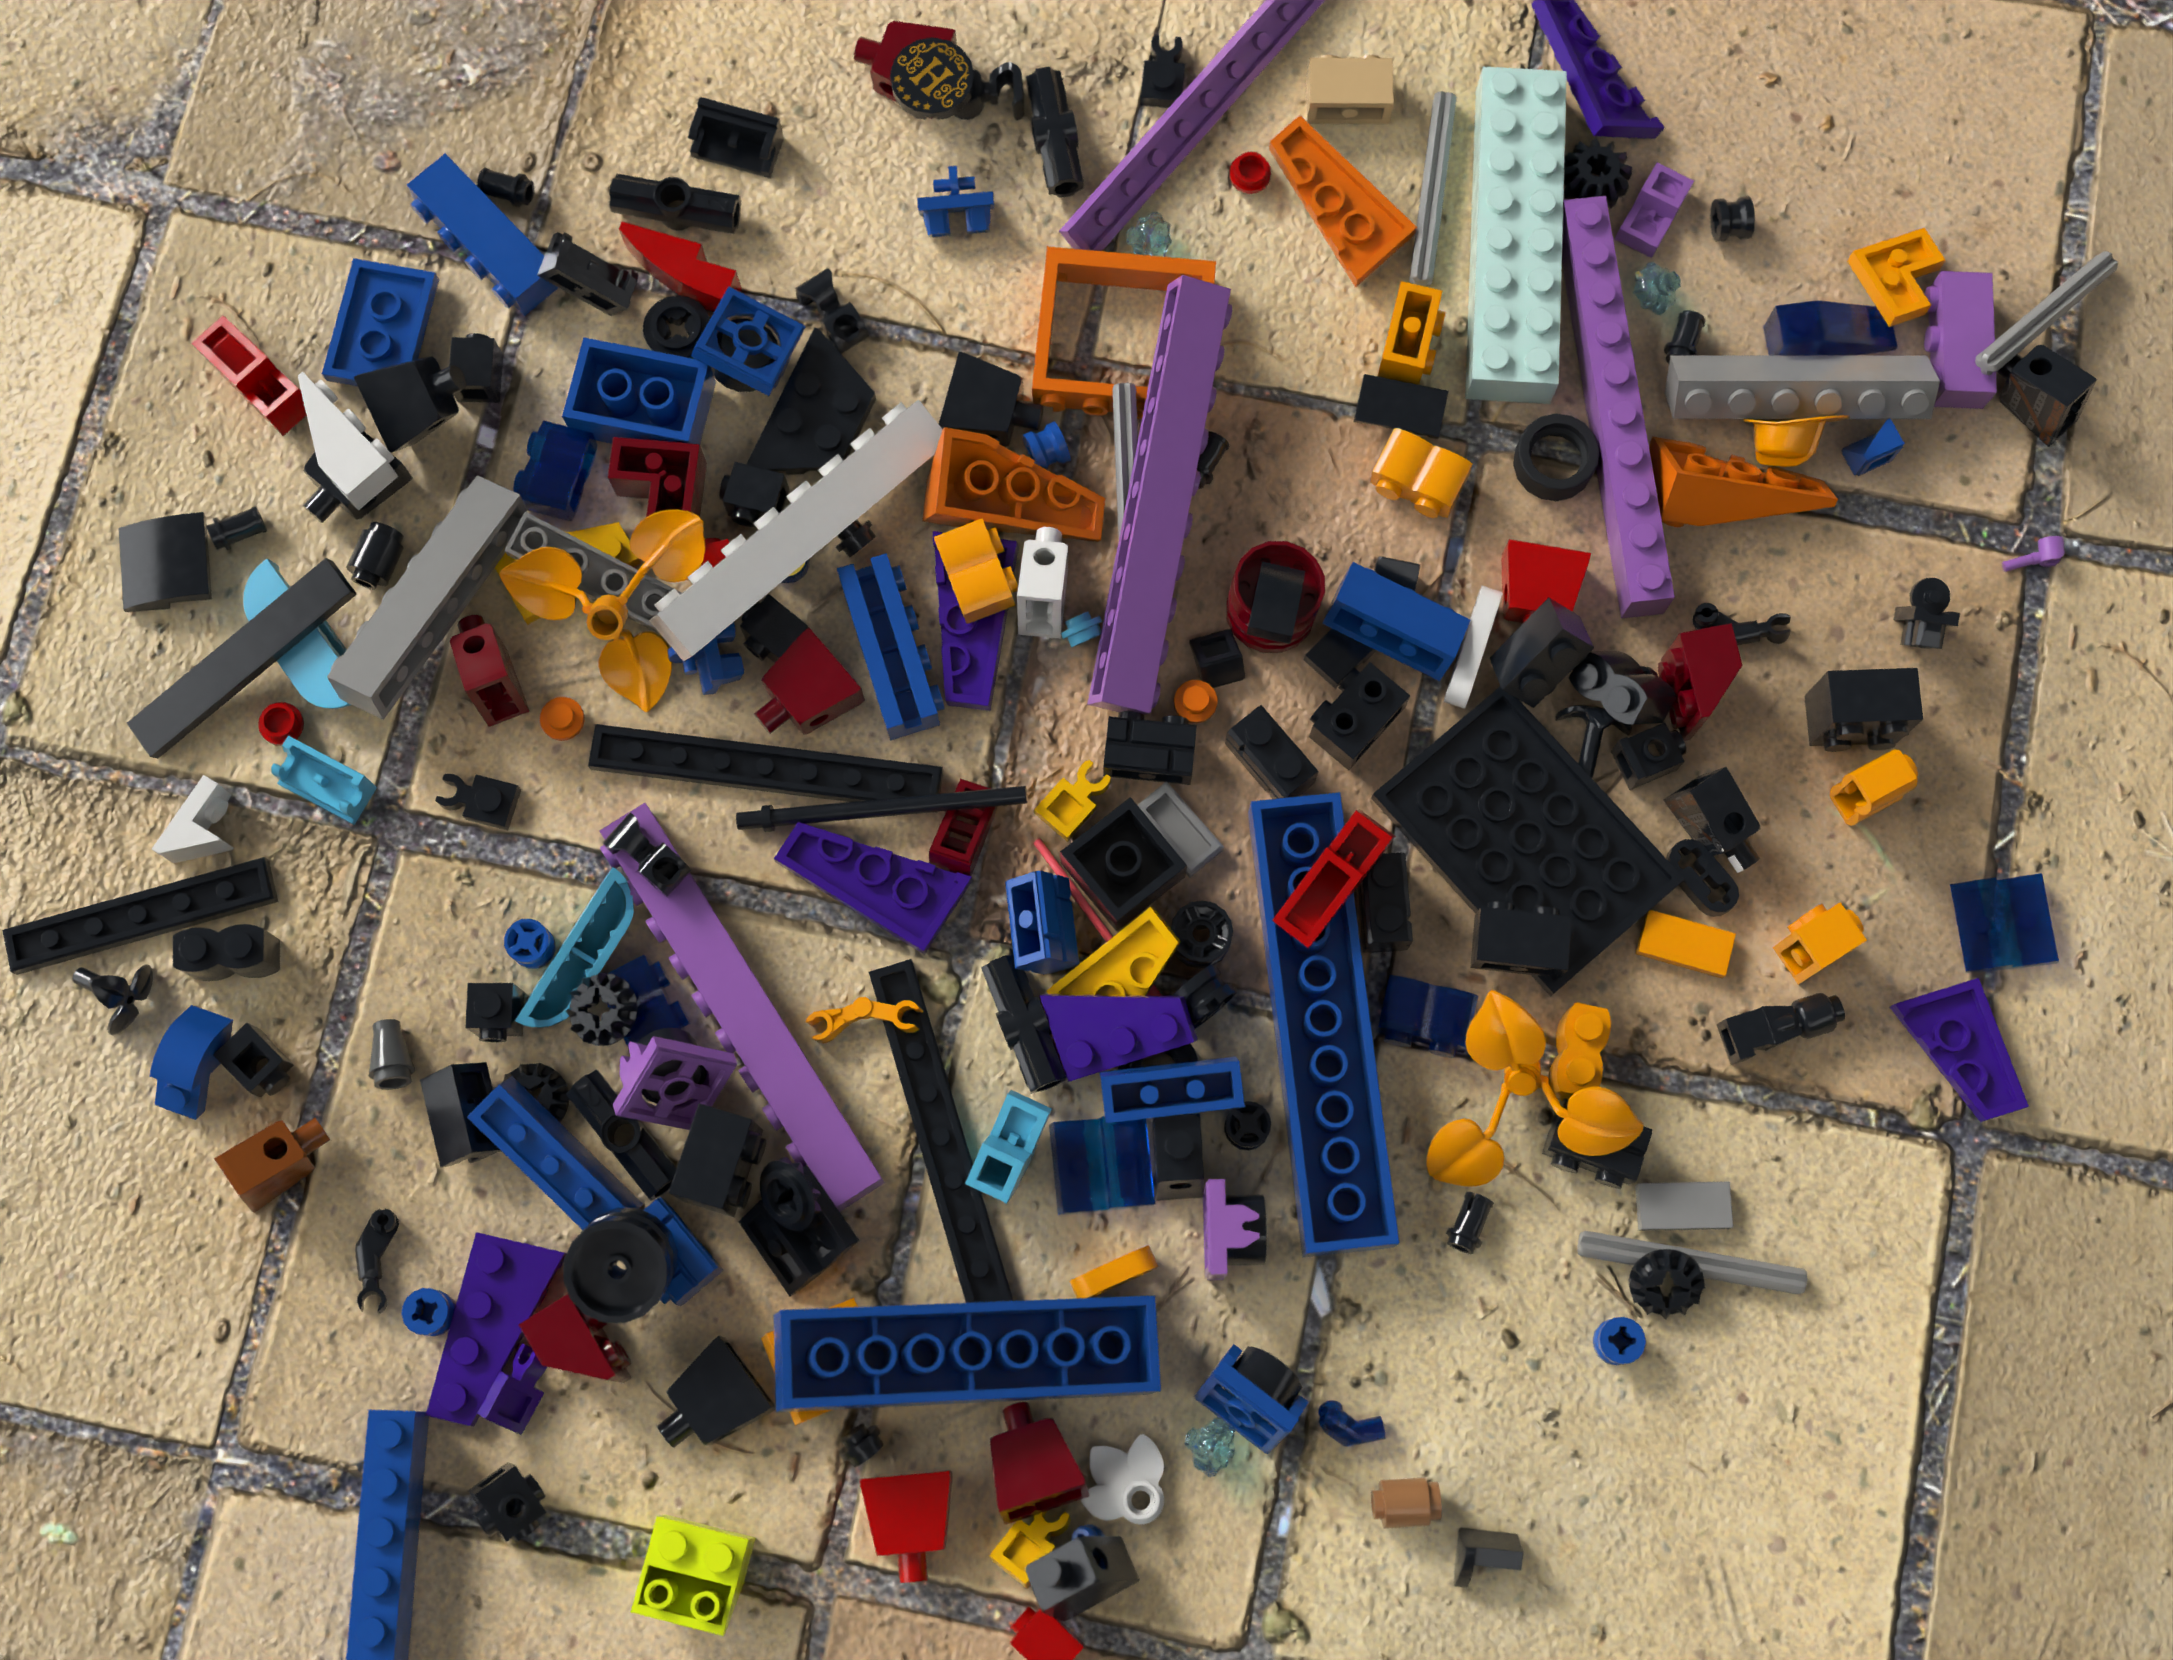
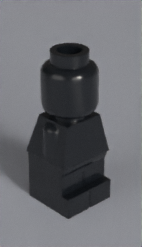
[1716,993,1845,1065]

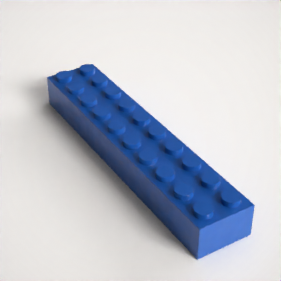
[1248,792,1400,1258]

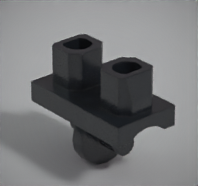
[1893,578,1960,649]

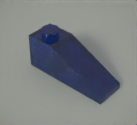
[1763,300,1898,356]

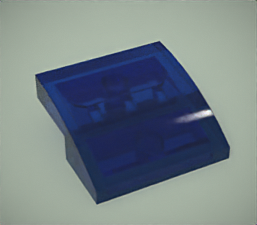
[1950,873,2059,973]
[1049,1116,1155,1215]

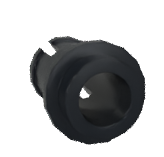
[477,168,535,207]
[1664,310,1706,364]
[1197,431,1230,489]
[206,506,267,550]
[1446,1192,1494,1254]

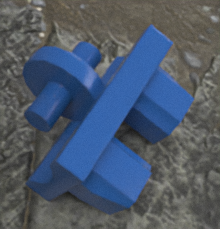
[917,165,994,237]
[667,622,744,695]

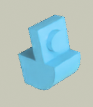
[965,1090,1052,1203]

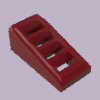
[929,778,998,876]

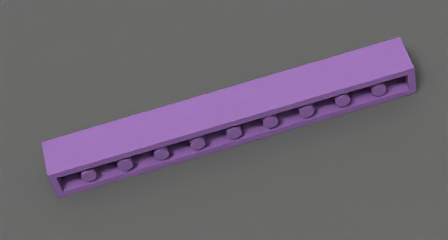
[1562,196,1675,619]
[1087,275,1232,715]
[599,803,885,1212]

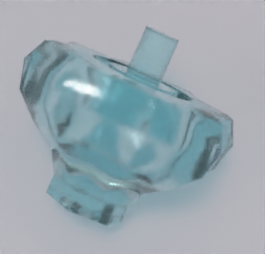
[1126,212,1172,257]
[1633,262,1681,315]
[1185,1418,1235,1477]

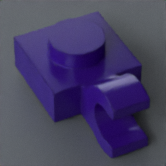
[477,1344,547,1435]

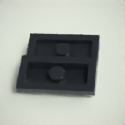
[119,512,212,612]
[738,1165,859,1296]

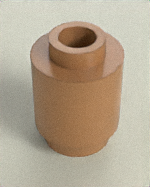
[1371,1477,1442,1529]

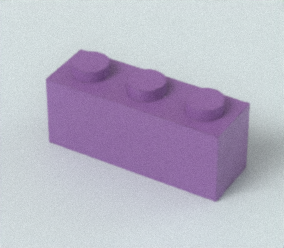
[1924,271,1997,409]

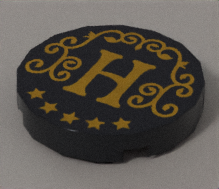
[890,37,974,120]

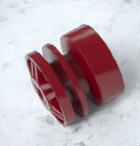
[1226,541,1325,653]

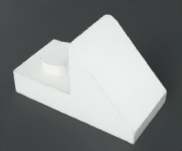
[152,775,234,863]

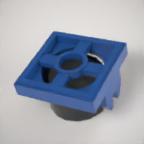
[691,287,806,396]
[1194,1344,1309,1454]

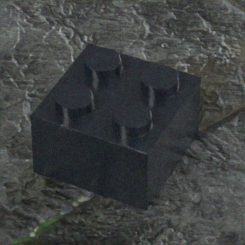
[1804,668,1923,752]
[1060,797,1187,931]
[669,1103,767,1217]

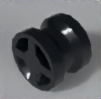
[1710,196,1755,242]
[1224,1101,1271,1151]

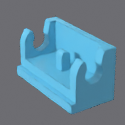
[271,735,377,825]

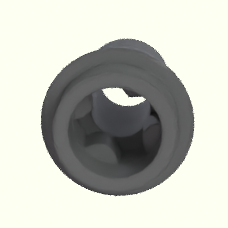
[369,1019,415,1090]

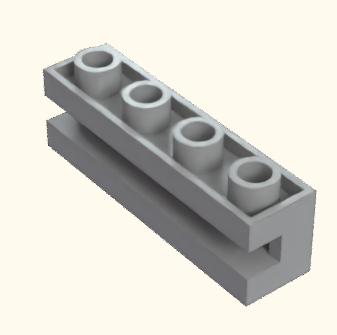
[504,512,682,634]

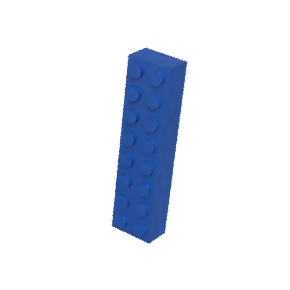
[774,1296,1161,1412]

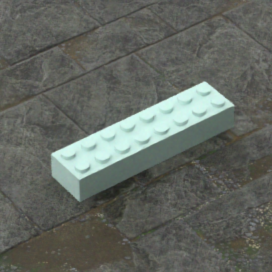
[1465,66,1567,404]

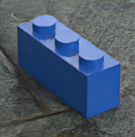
[1322,562,1471,681]
[1100,1056,1245,1123]

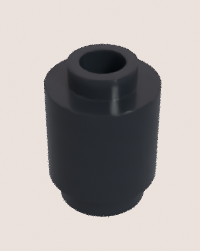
[346,522,404,590]

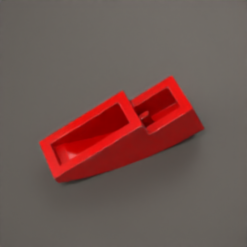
[619,221,742,312]
[191,316,307,436]
[1272,809,1396,948]

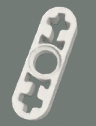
[1444,586,1503,709]

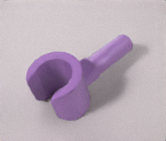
[2002,536,2065,572]

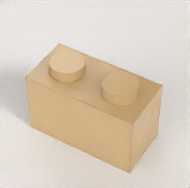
[1306,54,1394,124]

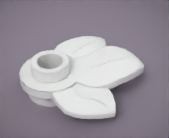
[1081,1434,1164,1525]

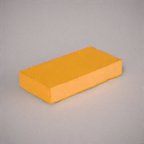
[1635,910,1736,979]

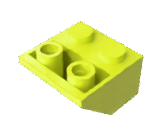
[631,1515,756,1636]

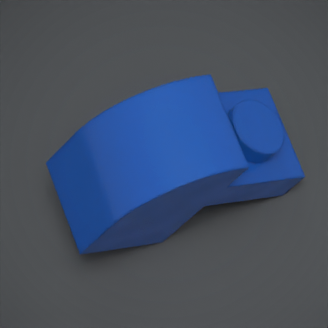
[149,1005,233,1120]

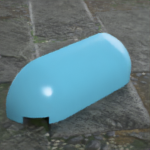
[243,559,351,709]
[515,867,634,1028]

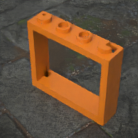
[1032,246,1216,419]

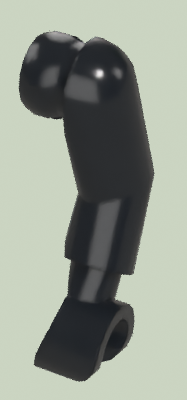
[1692,603,1791,645]
[355,1208,399,1314]

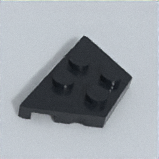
[747,327,876,475]

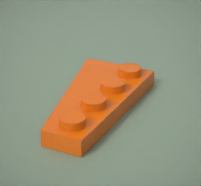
[1269,116,1417,288]

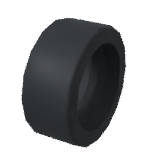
[1513,413,1600,501]

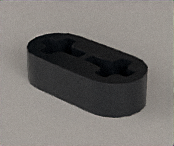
[1666,839,1739,917]

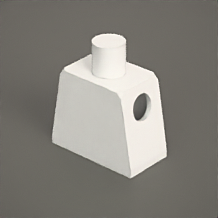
[1017,527,1068,639]

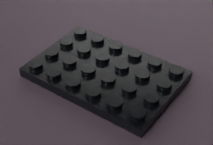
[1371,686,1685,997]

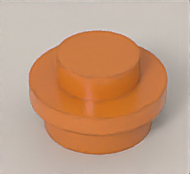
[1174,680,1218,724]
[540,697,585,741]

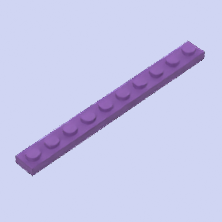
[1059,0,1325,251]

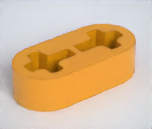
[1069,1245,1159,1299]

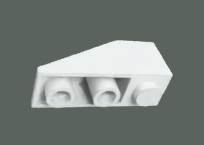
[298,372,398,511]

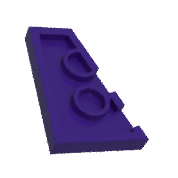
[1889,978,2029,1122]
[1040,994,1198,1082]

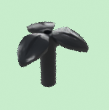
[1555,705,1632,778]
[73,964,153,1035]

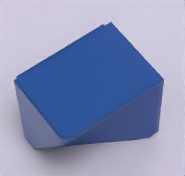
[1841,418,1905,476]

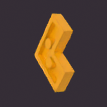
[1847,228,1946,327]

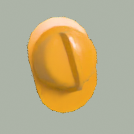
[1743,415,1850,467]

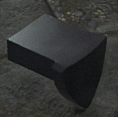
[1454,1527,1524,1588]

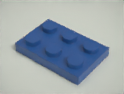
[322,258,439,386]

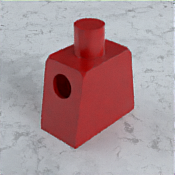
[1501,539,1591,623]
[860,1471,952,1583]

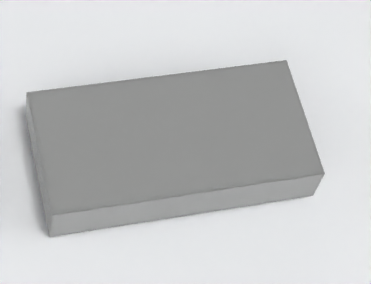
[1138,781,1224,878]
[1635,1182,1733,1231]

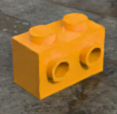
[1377,281,1446,385]
[1772,902,1867,985]

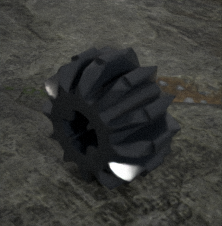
[1564,137,1632,209]

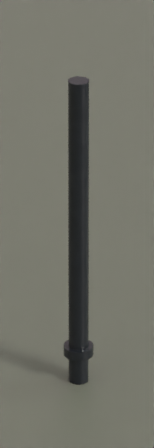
[736,786,1028,832]

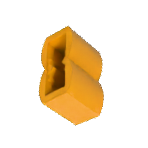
[1370,428,1473,518]
[934,518,1018,624]
[1830,749,1918,826]
[1548,1002,1611,1100]

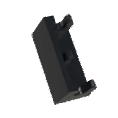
[688,97,784,178]
[537,232,639,316]
[1354,374,1449,439]
[420,1062,502,1167]

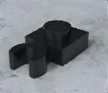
[1140,35,1185,108]
[435,774,521,831]

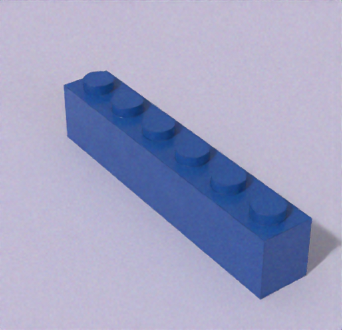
[346,1410,429,1660]

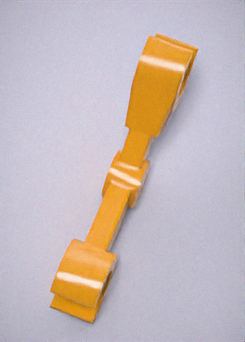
[805,997,924,1043]

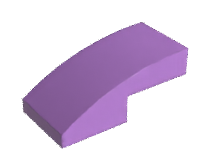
[1615,162,1694,258]

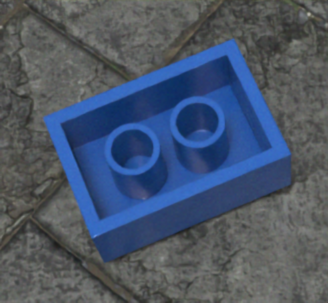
[562,337,716,444]

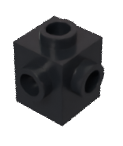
[468,1462,547,1542]

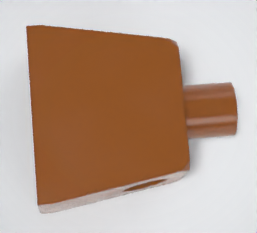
[214,1118,330,1213]

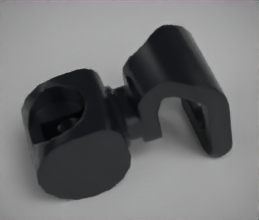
[954,62,1024,121]
[795,268,869,354]
[602,813,691,897]

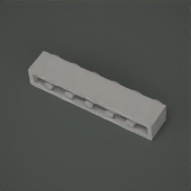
[1665,355,1940,419]
[327,475,528,720]

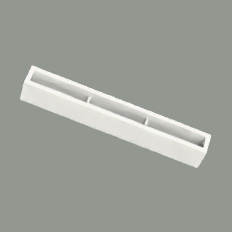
[649,399,942,661]

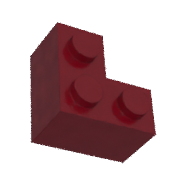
[608,437,707,517]

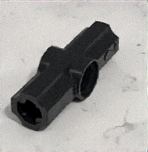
[1026,67,1084,198]
[609,174,742,234]
[981,954,1067,1094]
[566,1069,677,1201]

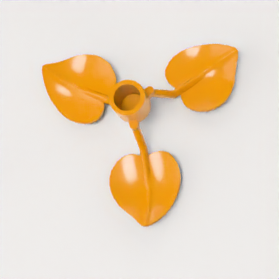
[499,509,705,712]
[1426,990,1644,1187]

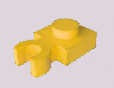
[1034,760,1111,842]
[989,1510,1071,1589]

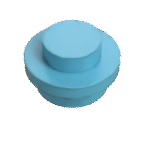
[1060,611,1103,648]

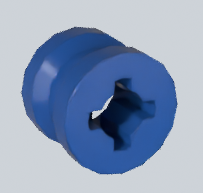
[1022,421,1071,470]
[504,919,555,969]
[402,1288,455,1336]
[1592,1317,1646,1365]

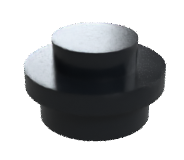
[835,519,876,558]
[839,1424,884,1467]

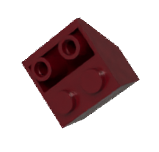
[1658,623,1743,741]
[518,1294,632,1383]

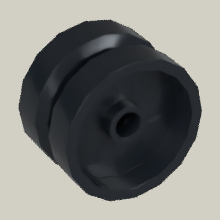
[563,1207,677,1323]

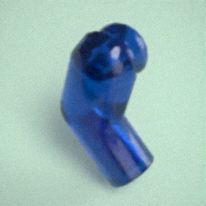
[1318,1400,1386,1447]

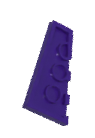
[1531,0,1665,139]
[932,531,1019,711]
[774,822,973,955]
[425,1232,567,1426]

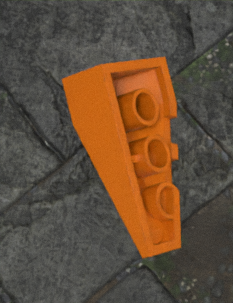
[922,427,1105,542]
[1649,436,1838,527]

